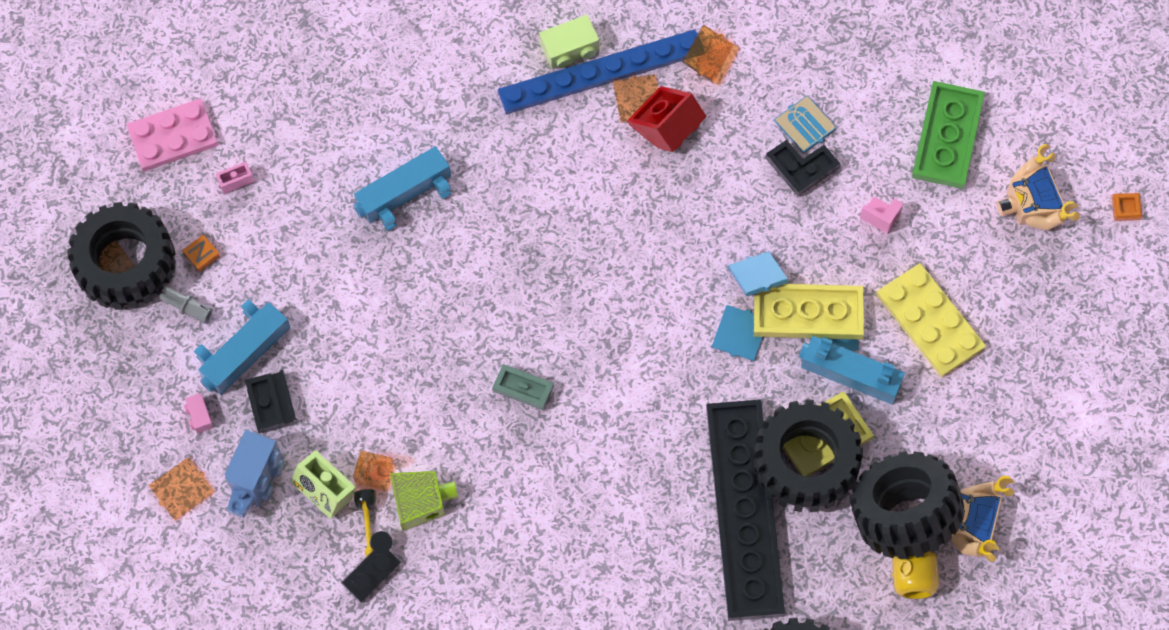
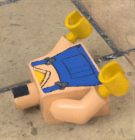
[996,144,1080,231]
[950,475,1015,562]

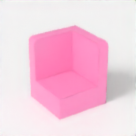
[860,197,904,234]

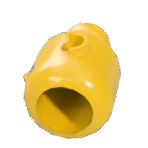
[891,551,939,599]

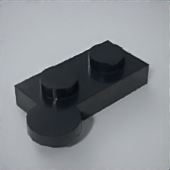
[340,531,401,603]

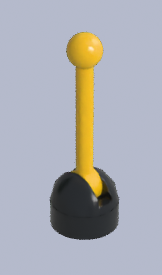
[353,489,376,556]

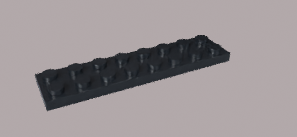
[706,399,785,621]

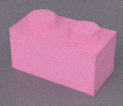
[215,162,254,194]
[184,393,213,434]

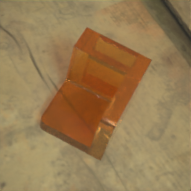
[353,450,395,491]

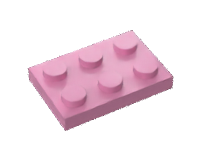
[126,98,218,172]

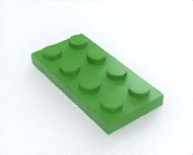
[911,81,985,189]

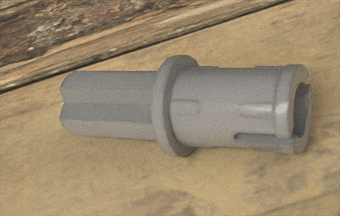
[159,286,213,324]

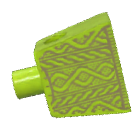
[390,471,458,531]

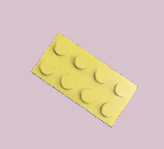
[876,263,986,378]
[754,284,864,340]

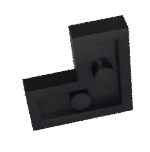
[765,139,840,197]

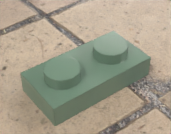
[492,364,554,411]

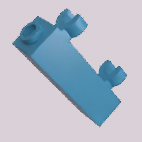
[353,146,452,232]
[193,299,291,395]
[798,336,905,405]

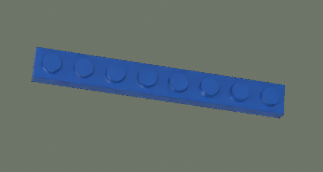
[498,29,704,115]

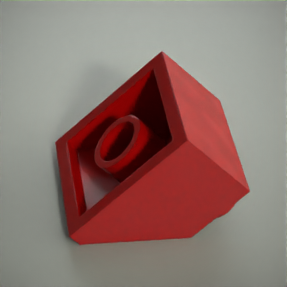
[627,86,707,152]

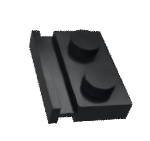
[244,370,297,433]

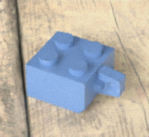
[225,429,285,518]

